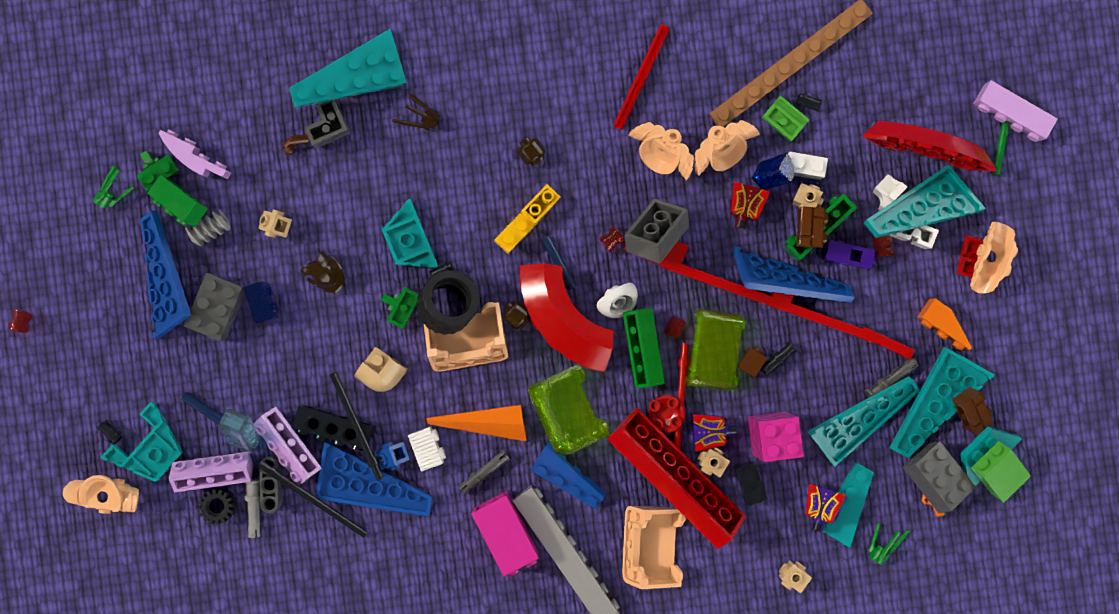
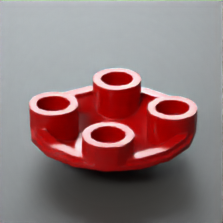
[649,395,685,433]

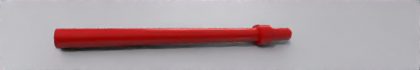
[673,343,690,450]

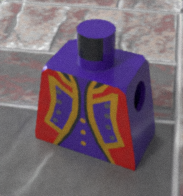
[691,413,736,451]
[806,484,847,533]

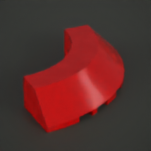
[863,121,996,172]
[519,263,614,372]

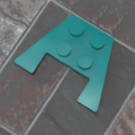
[101,401,183,482]

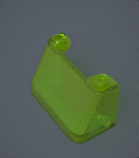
[686,309,746,391]
[528,364,610,455]

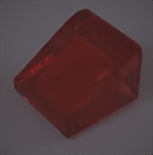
[664,316,686,339]

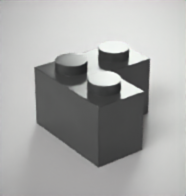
[304,99,351,149]

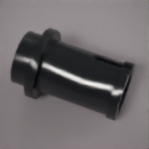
[796,93,822,112]
[429,262,454,276]
[97,420,123,444]

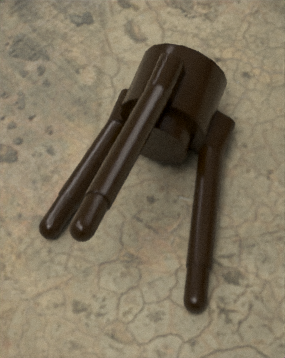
[392,94,440,131]

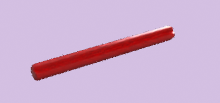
[613,24,669,130]

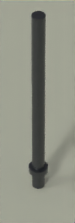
[258,461,368,538]

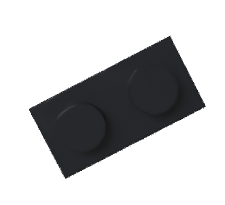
[733,461,768,506]

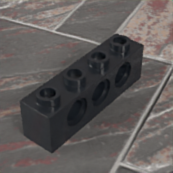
[292,405,375,451]

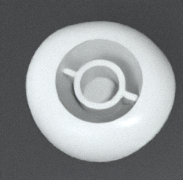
[597,283,638,318]

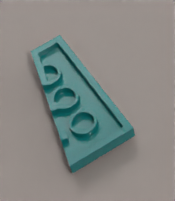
[823,462,874,548]

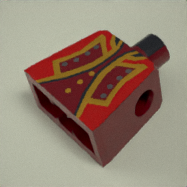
[729,182,770,230]

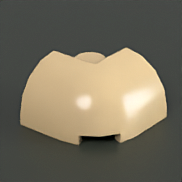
[354,346,408,392]

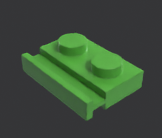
[762,96,809,142]

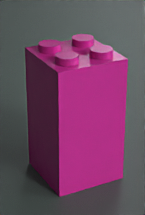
[748,412,804,462]
[471,490,539,577]

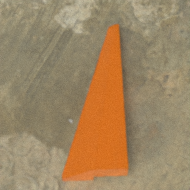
[426,404,527,441]

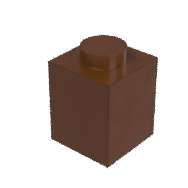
[736,347,767,378]

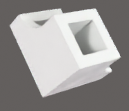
[873,174,907,211]

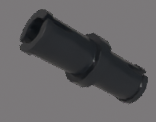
[760,342,796,377]

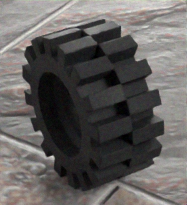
[198,488,237,524]

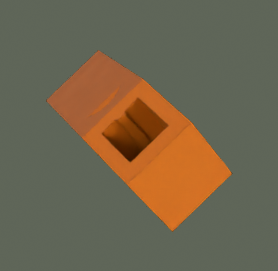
[917,298,972,351]

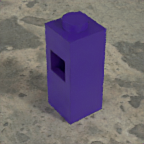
[822,240,876,270]

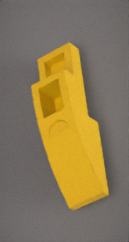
[494,184,561,254]

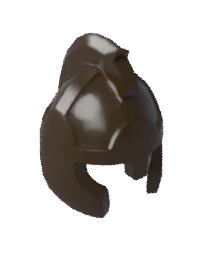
[300,251,344,295]

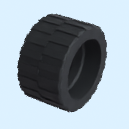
[416,270,480,335]

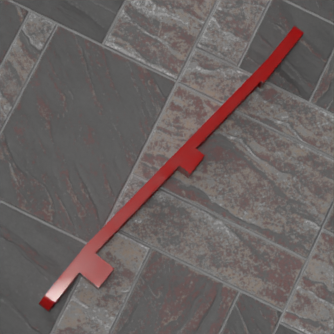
[624,241,915,359]

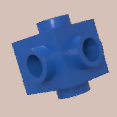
[376,441,410,471]

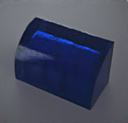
[751,153,794,190]

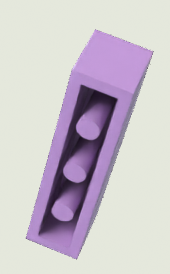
[973,80,1058,142]

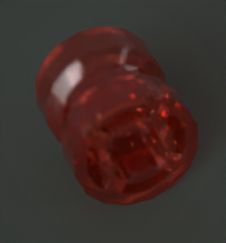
[599,226,625,253]
[873,236,894,257]
[7,309,33,333]

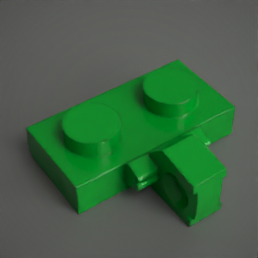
[136,150,180,192]
[381,287,418,329]

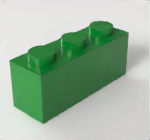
[147,175,208,227]

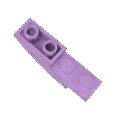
[159,130,231,179]

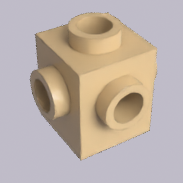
[792,183,824,207]
[258,209,292,238]
[698,447,730,477]
[779,560,812,593]

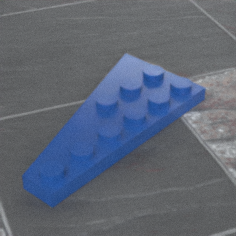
[141,211,191,339]
[732,246,855,303]
[316,441,433,516]

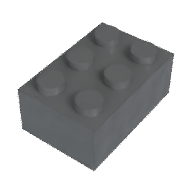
[624,198,689,264]
[184,273,248,341]
[903,441,976,513]

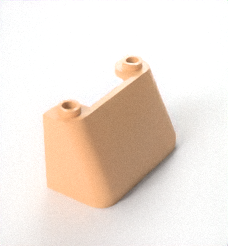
[424,302,508,371]
[622,506,686,589]

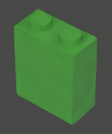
[971,441,1031,503]

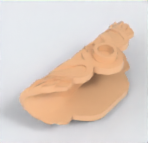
[694,120,760,176]
[628,122,694,180]
[970,222,1018,293]
[63,475,139,514]

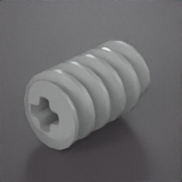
[185,209,231,246]

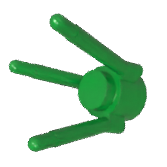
[93,166,134,209]
[868,523,910,565]

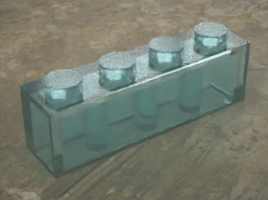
[219,408,260,453]

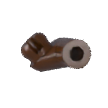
[282,134,309,155]

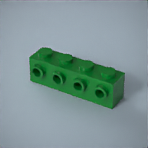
[783,194,857,261]
[623,308,665,389]

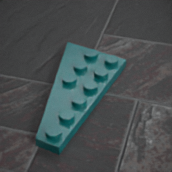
[289,29,407,108]
[864,164,986,238]
[889,347,995,458]
[807,376,920,467]

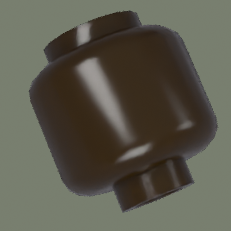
[517,136,545,166]
[503,301,531,329]

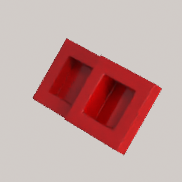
[957,235,983,278]

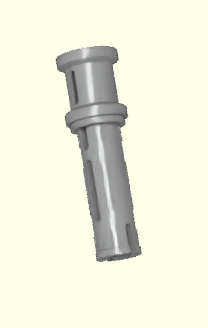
[244,478,261,538]

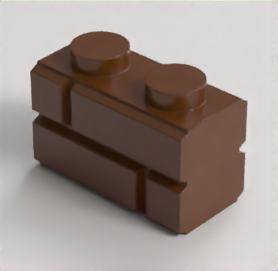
[796,206,828,248]
[952,387,993,435]

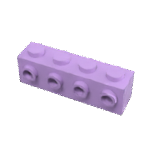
[254,407,322,485]
[169,452,254,493]

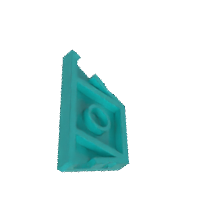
[382,199,439,268]
[960,427,1022,486]

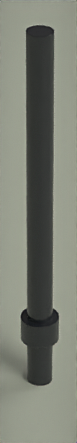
[330,372,384,481]

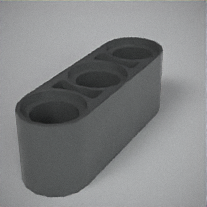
[260,455,282,513]

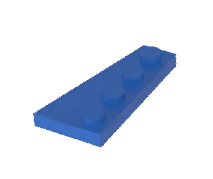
[531,441,606,509]

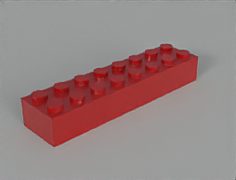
[607,408,747,549]

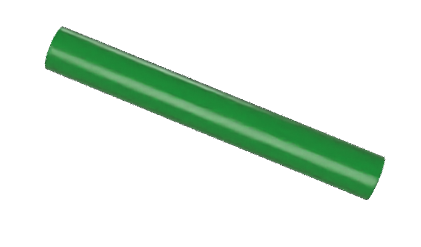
[992,121,1010,175]

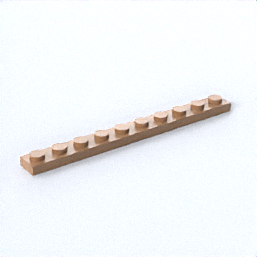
[709,0,873,127]

